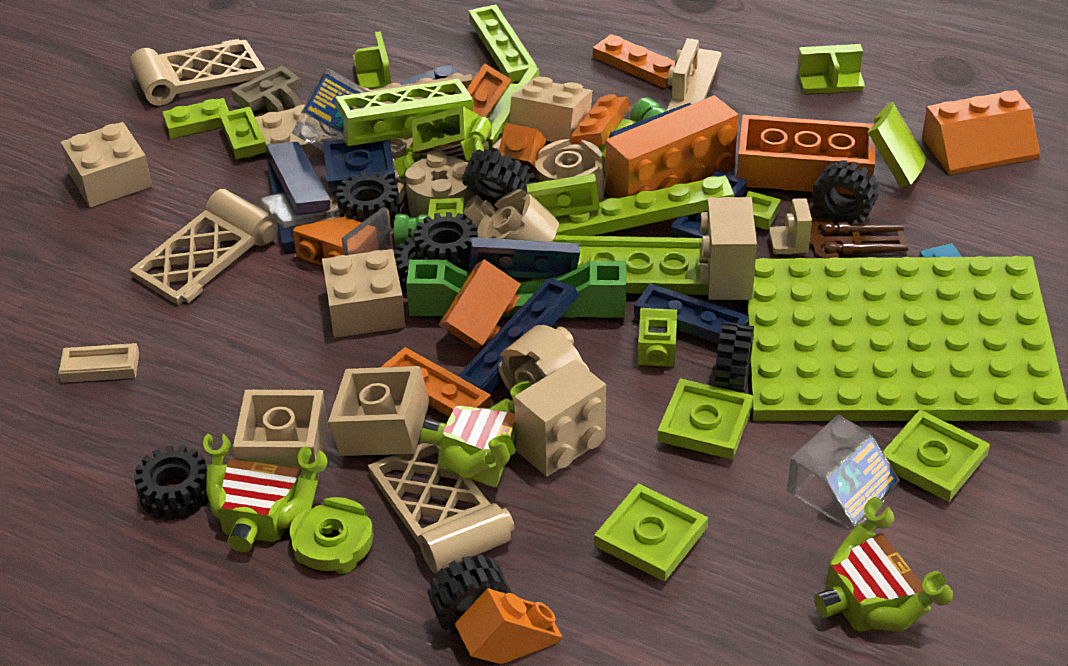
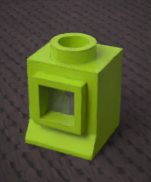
[638,308,677,367]

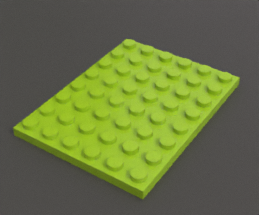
[747,256,1068,421]

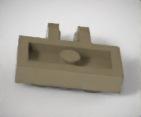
[231,65,302,112]

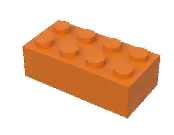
[605,95,739,198]
[737,115,875,196]

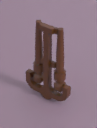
[809,219,909,258]

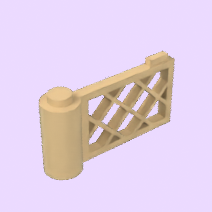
[129,39,265,106]
[130,189,278,306]
[368,443,515,573]

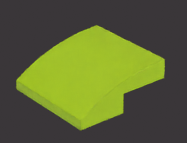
[867,102,926,188]

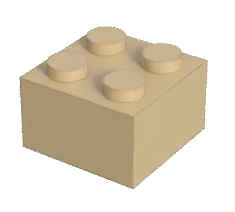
[509,77,593,144]
[61,122,152,208]
[699,197,757,300]
[322,249,406,338]
[514,359,606,477]
[328,366,430,456]
[233,390,328,480]

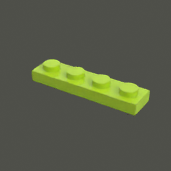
[468,5,537,82]

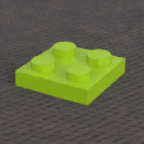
[657,378,754,460]
[882,410,990,502]
[594,483,708,582]

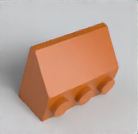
[922,90,1040,175]

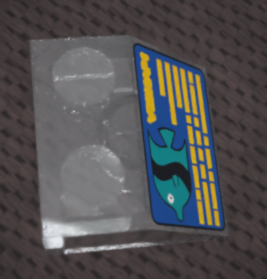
[292,67,383,151]
[787,415,900,531]

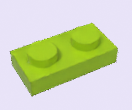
[162,98,229,139]
[219,107,266,159]
[526,174,600,217]

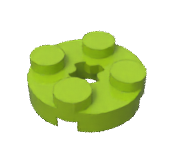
[290,497,374,574]

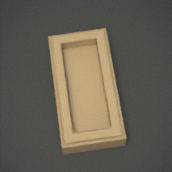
[58,343,139,383]

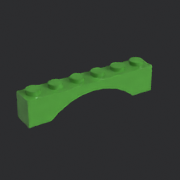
[406,260,626,318]

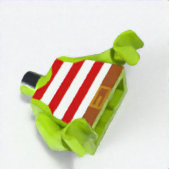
[393,106,492,178]
[420,381,531,488]
[203,434,328,552]
[814,497,953,632]

